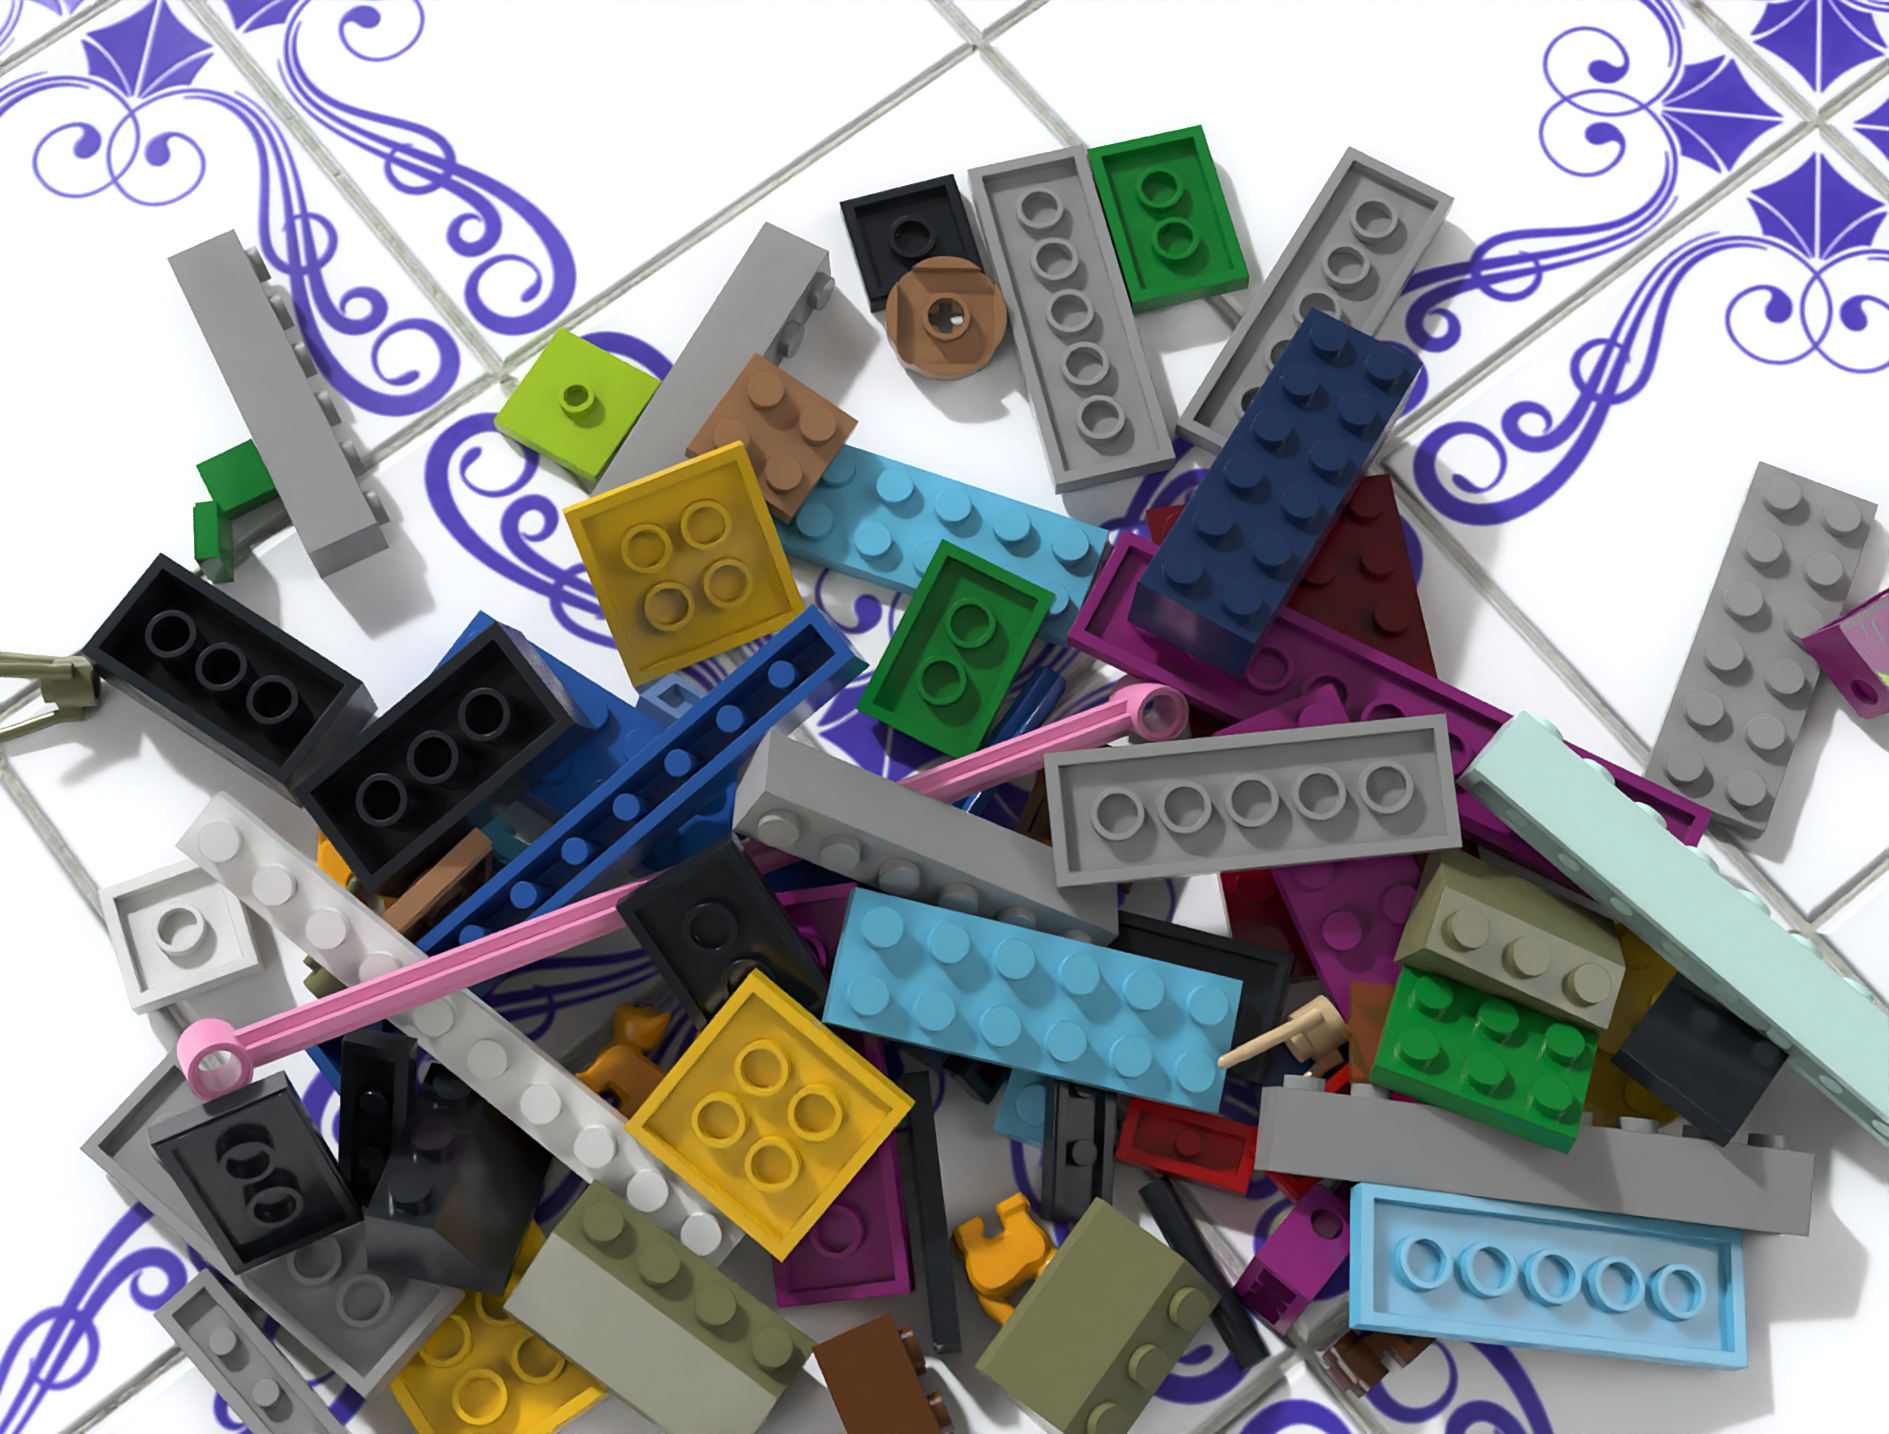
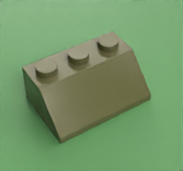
[1393,850,1626,1034]
[974,1197,1223,1434]

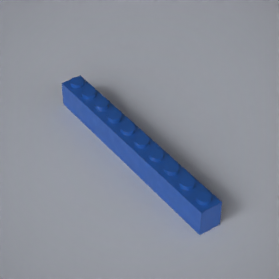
[304,604,870,1096]

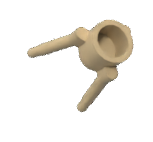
[1217,995,1351,1078]

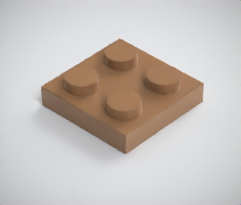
[684,352,859,525]

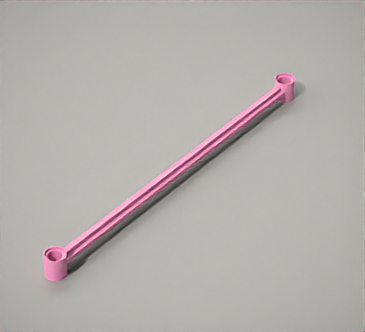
[177,674,1189,1102]

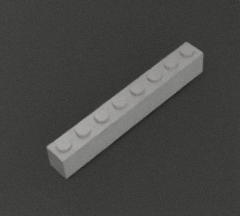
[1254,1075,1815,1237]

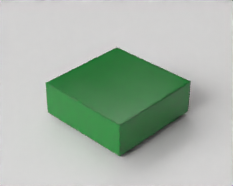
[195,438,280,521]
[193,500,234,584]

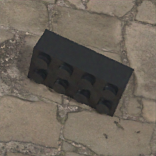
[80,552,379,809]
[292,620,599,898]

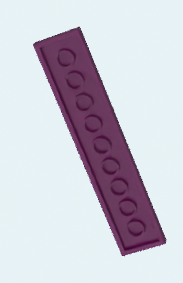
[1066,529,1713,904]

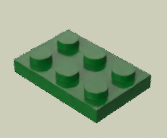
[1086,124,1250,314]
[856,539,1057,760]
[1368,964,1599,1155]

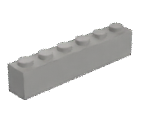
[588,221,835,499]
[167,228,391,579]
[732,730,1119,948]

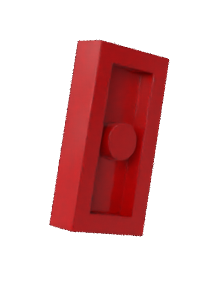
[1114,1096,1258,1198]

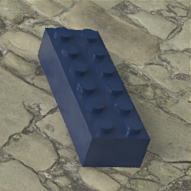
[1127,307,1423,681]

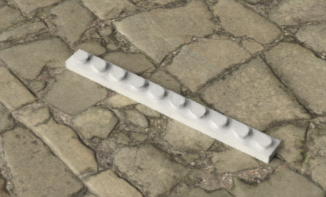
[174,791,746,1269]

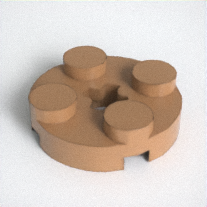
[884,256,1007,381]

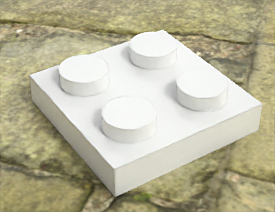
[97,858,265,1016]

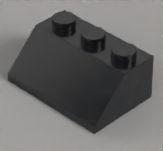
[364,1062,556,1297]

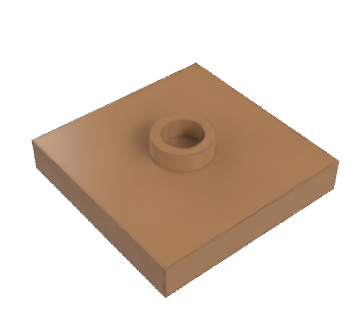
[380,827,493,943]

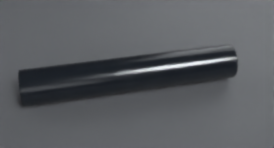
[1138,1175,1271,1373]

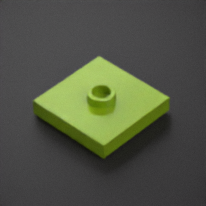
[493,327,662,485]

